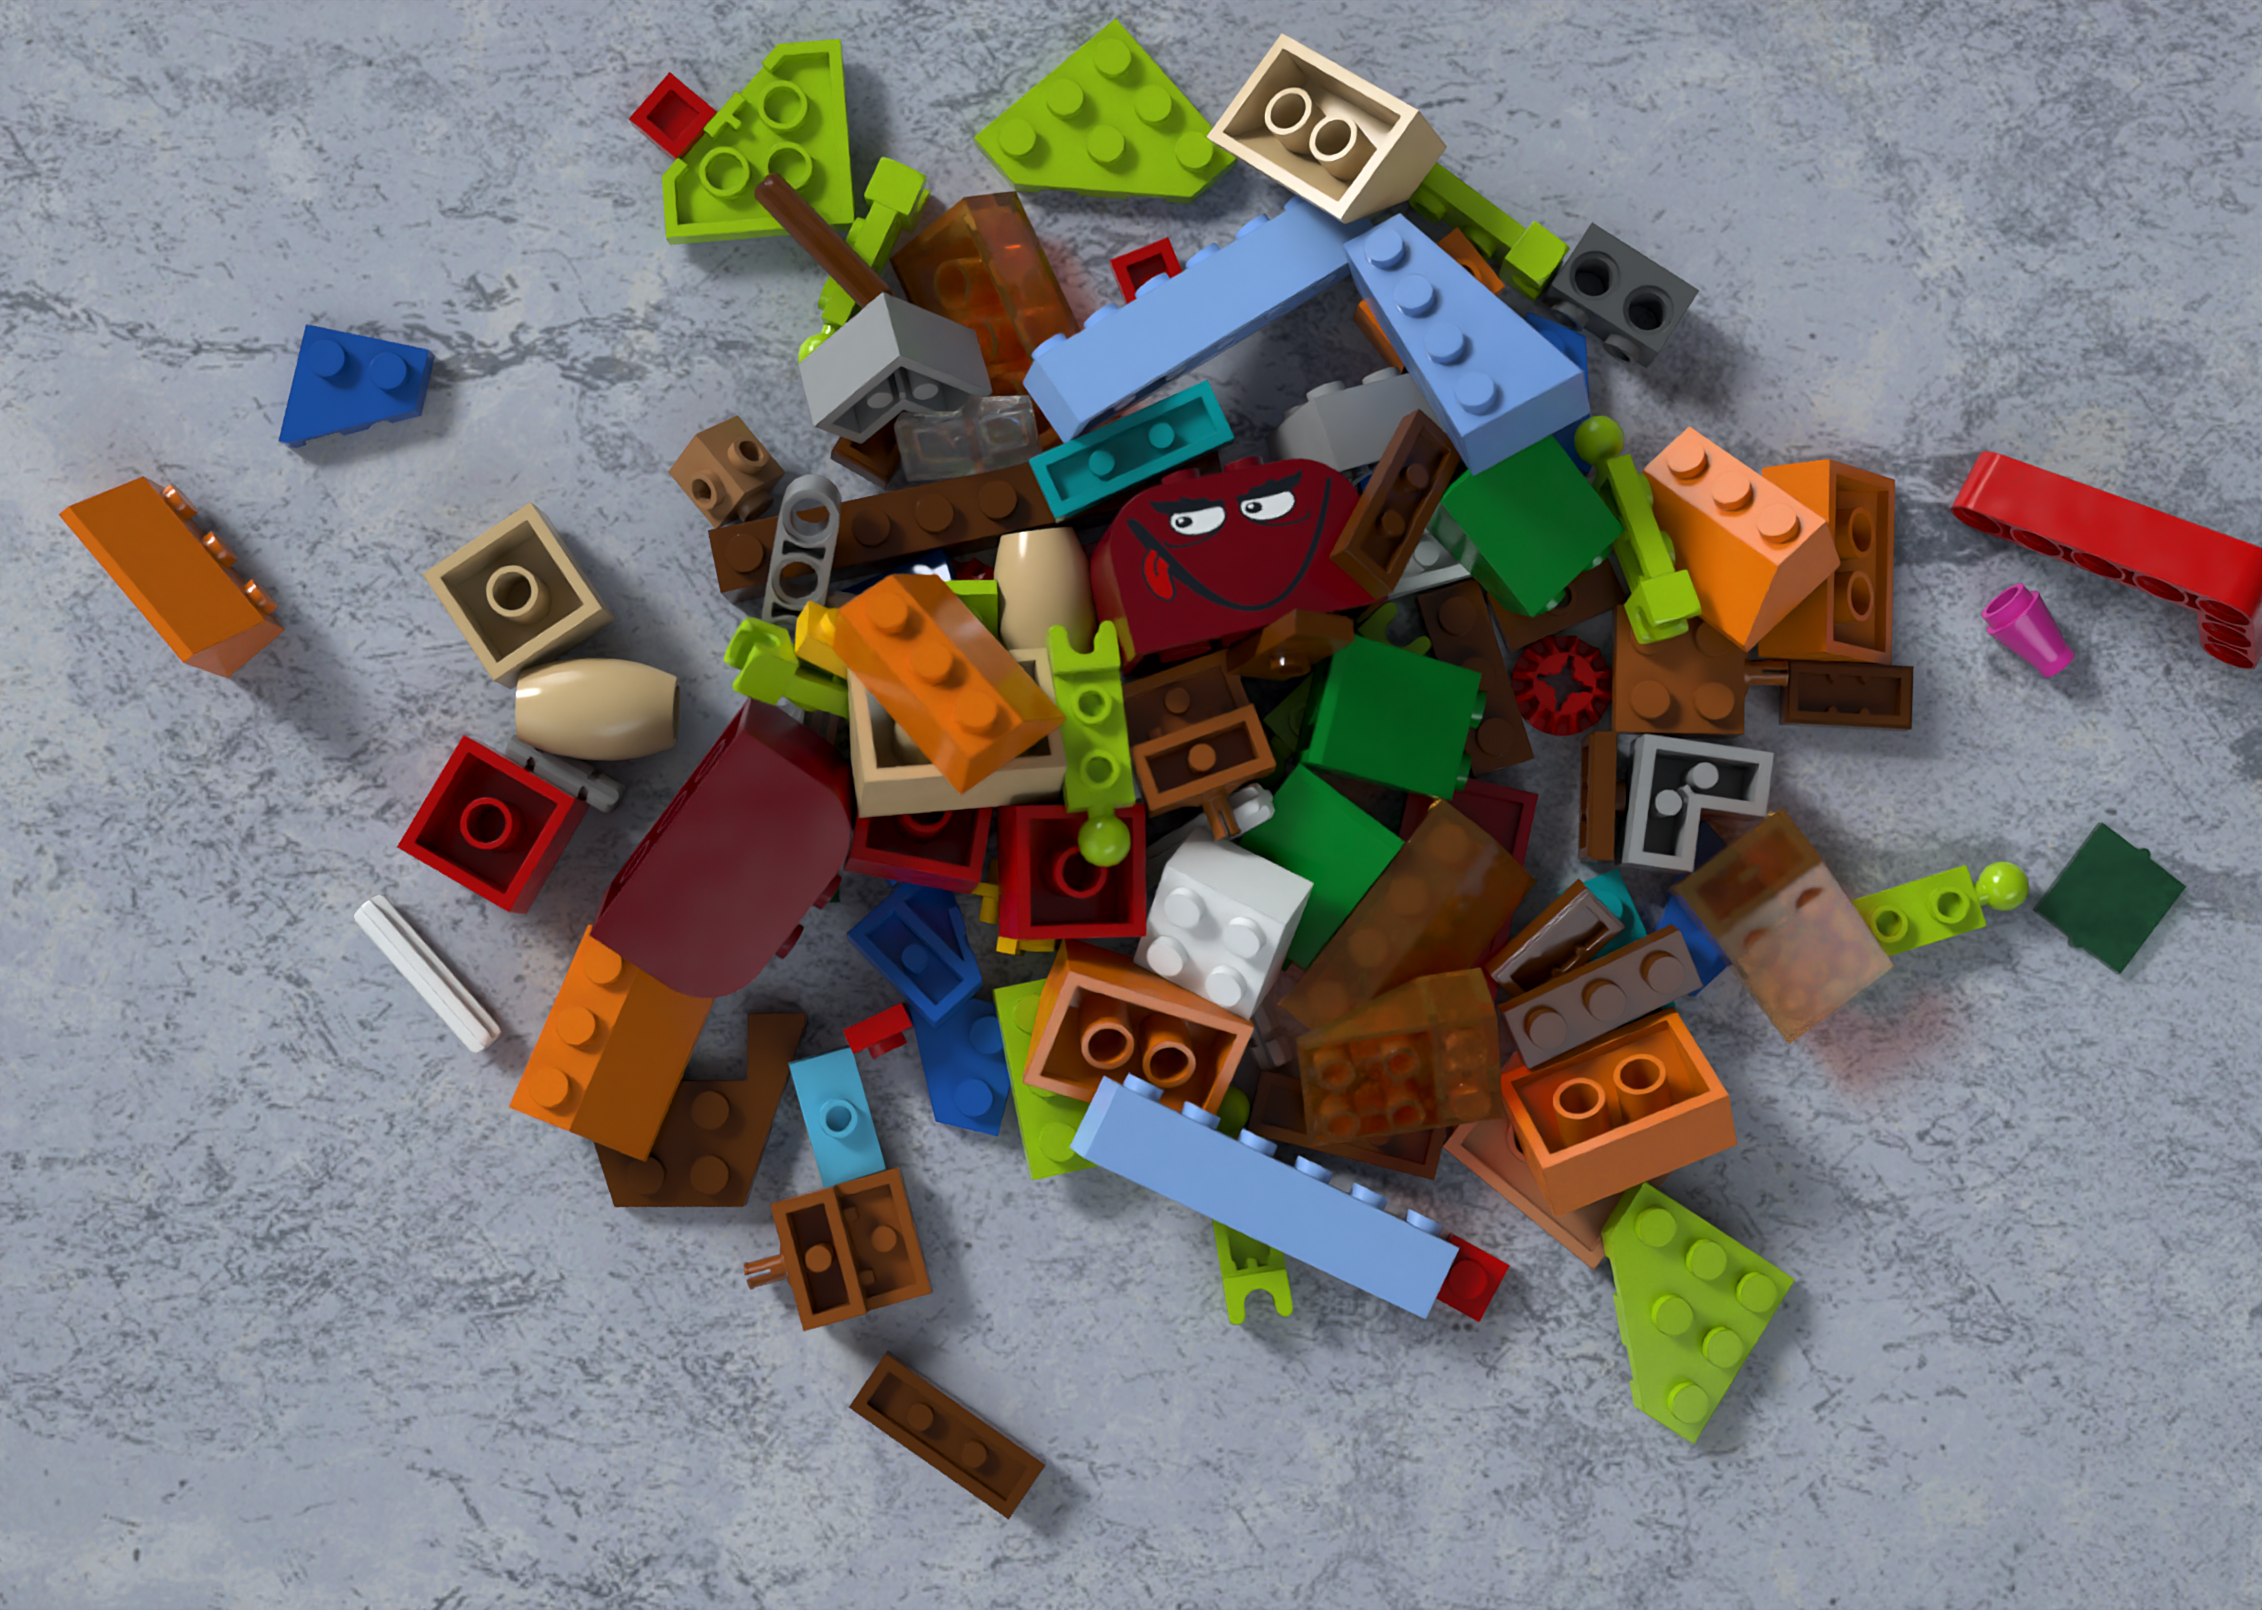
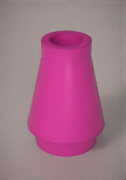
[1981,583,2075,678]

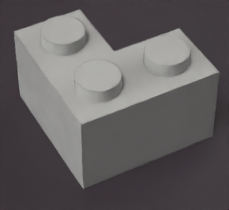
[798,292,993,444]
[1265,367,1447,486]
[1614,734,1774,875]

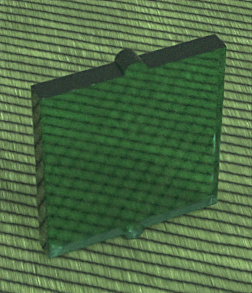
[2032,822,2186,974]

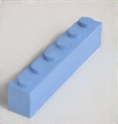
[1022,195,1374,443]
[1070,1073,1459,1319]

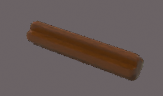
[754,173,896,309]

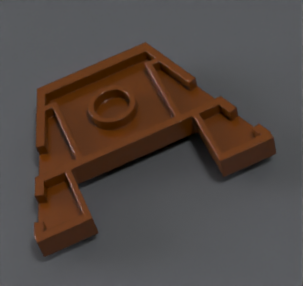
[593,1013,808,1207]

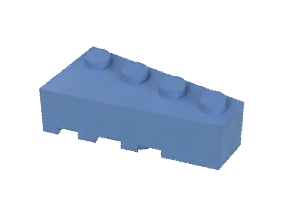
[1342,213,1591,476]

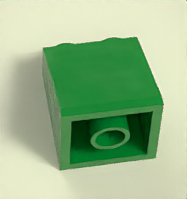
[1426,434,1625,618]
[1292,635,1486,801]
[1237,763,1405,972]

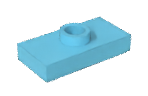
[788,1045,886,1188]

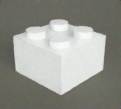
[1133,826,1314,1021]

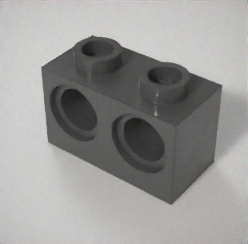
[1542,222,1699,368]

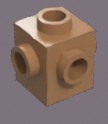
[668,415,786,529]

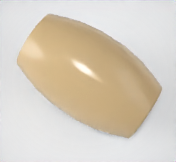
[994,527,1098,654]
[515,657,680,761]

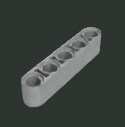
[747,474,842,724]

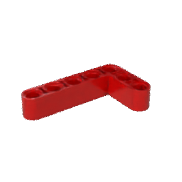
[1950,451,2262,670]

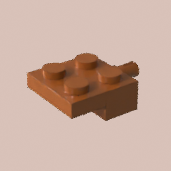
[1612,605,1789,739]
[1121,648,1276,842]
[743,1166,934,1332]

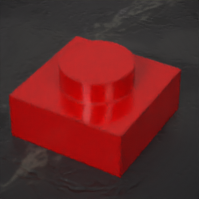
[629,72,717,161]
[1110,237,1182,305]
[842,1002,914,1059]
[1436,1232,1510,1322]

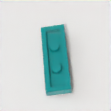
[1029,379,1235,523]

